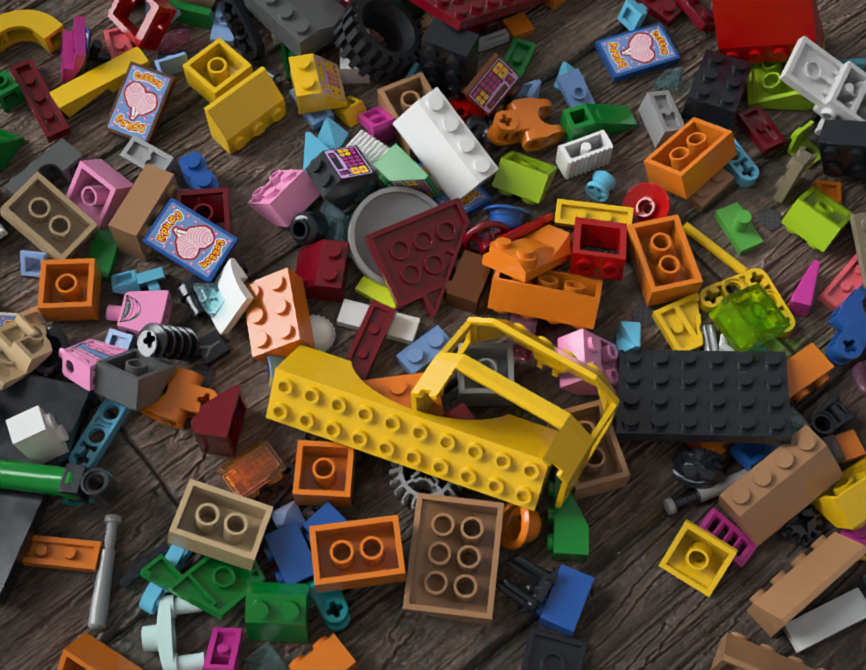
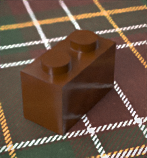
[444,250,493,315]

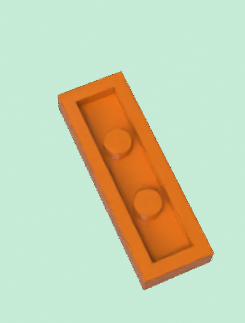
[22,535,103,573]

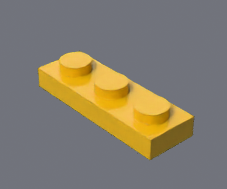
[554,198,634,228]

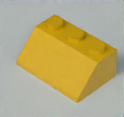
[204,66,287,155]
[811,456,866,531]

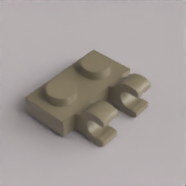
[773,146,817,203]

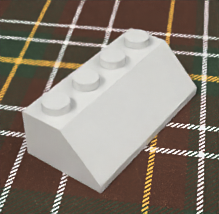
[393,87,499,201]

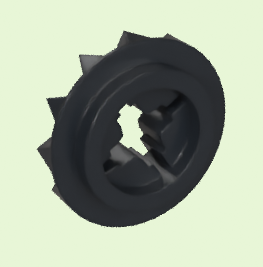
[779,505,824,546]

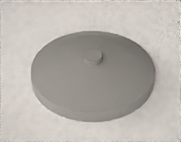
[348,186,439,287]

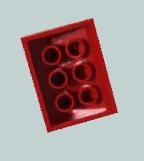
[712,0,825,63]

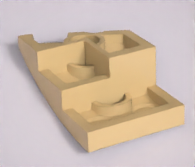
[0,306,53,391]

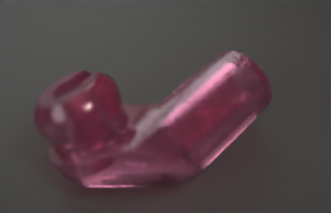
[157,28,191,53]

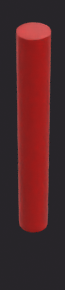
[499,213,555,241]

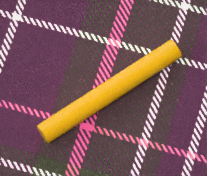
[683,222,748,274]

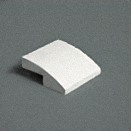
[206,258,254,335]

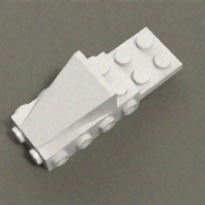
[779,36,866,136]

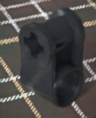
[807,394,857,442]

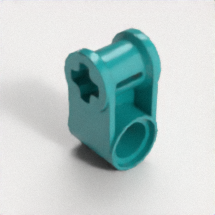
[306,579,351,631]

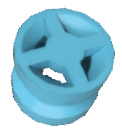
[585,170,616,202]

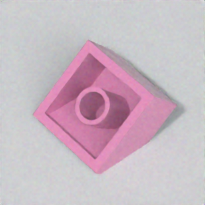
[66,159,133,230]

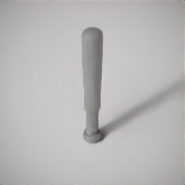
[88,514,122,631]

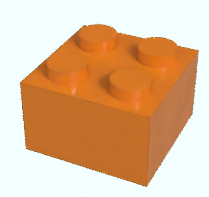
[37,258,102,322]
[292,440,356,508]

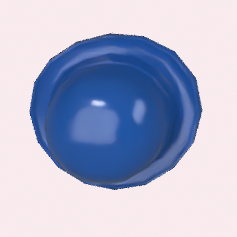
[483,204,531,231]

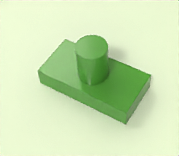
[714,202,764,256]

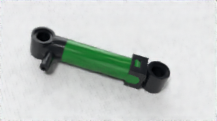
[0,459,119,505]

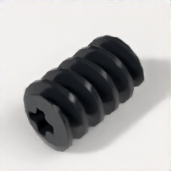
[137,323,199,361]

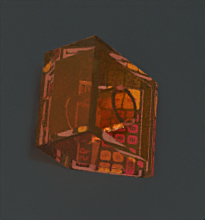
[214,439,287,499]

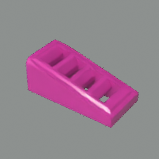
[787,260,820,318]
[699,507,757,569]

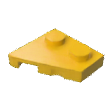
[652,292,703,351]

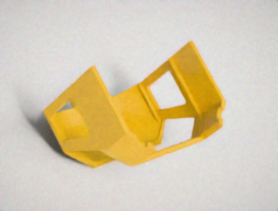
[411,317,620,509]

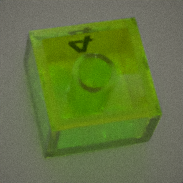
[708,283,791,352]

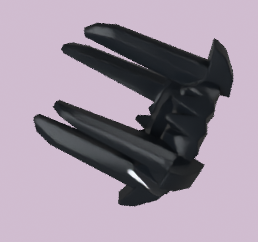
[496,557,558,613]

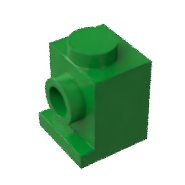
[0,70,26,112]

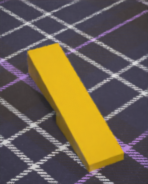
[49,46,151,118]

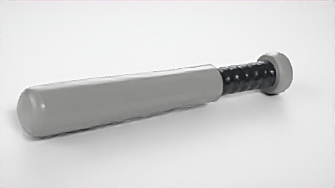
[663,469,748,515]

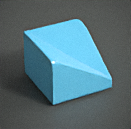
[616,321,641,356]

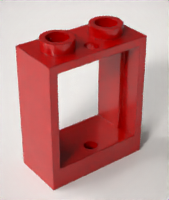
[107,0,177,51]
[569,217,627,281]

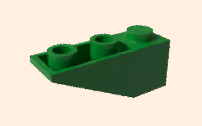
[560,103,637,143]
[546,470,589,563]

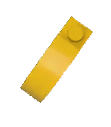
[0,10,65,54]

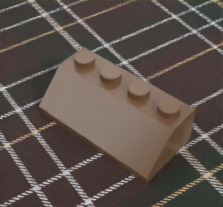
[718,424,844,547]
[746,532,866,637]
[710,632,826,670]

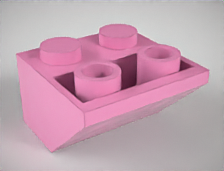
[247,169,321,227]
[557,329,619,395]

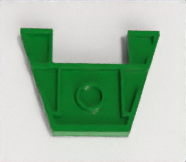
[140,554,265,620]

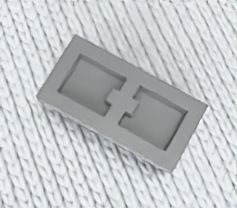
[638,90,685,148]
[120,135,181,173]

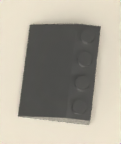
[242,0,345,56]

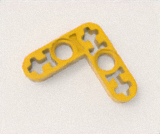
[698,268,795,338]

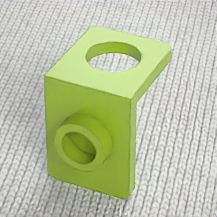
[787,120,821,169]

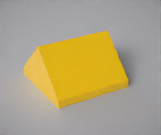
[659,519,738,597]

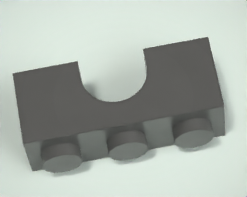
[5,138,85,197]

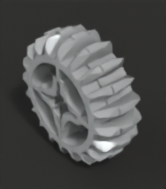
[389,462,463,512]

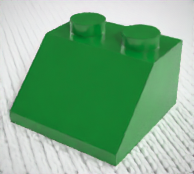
[245,582,310,643]

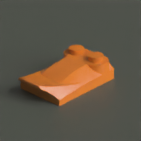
[482,224,571,283]

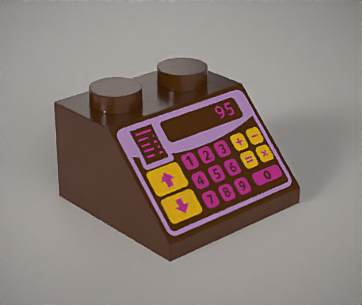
[463,53,523,121]

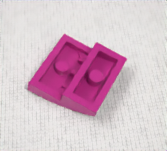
[61,16,86,84]

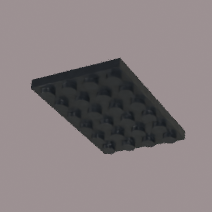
[616,350,792,444]

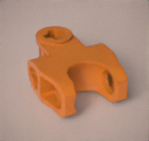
[487,97,566,152]
[138,367,218,429]

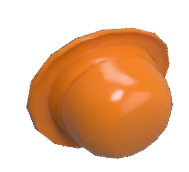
[500,503,542,550]

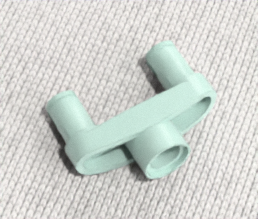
[141,595,206,670]

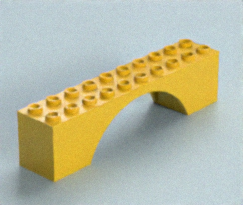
[266,344,559,511]

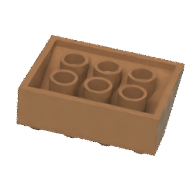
[403,493,504,626]

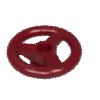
[462,221,511,255]

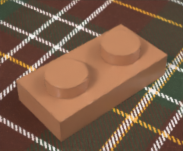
[683,168,735,212]

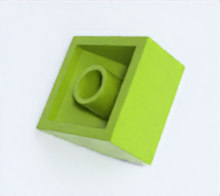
[492,150,558,205]
[781,185,854,252]

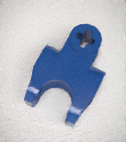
[826,285,866,366]

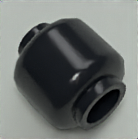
[290,211,328,245]

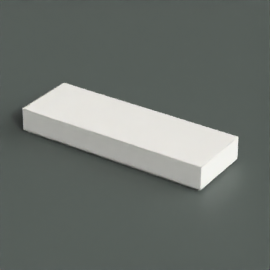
[336,299,420,345]
[782,587,866,653]

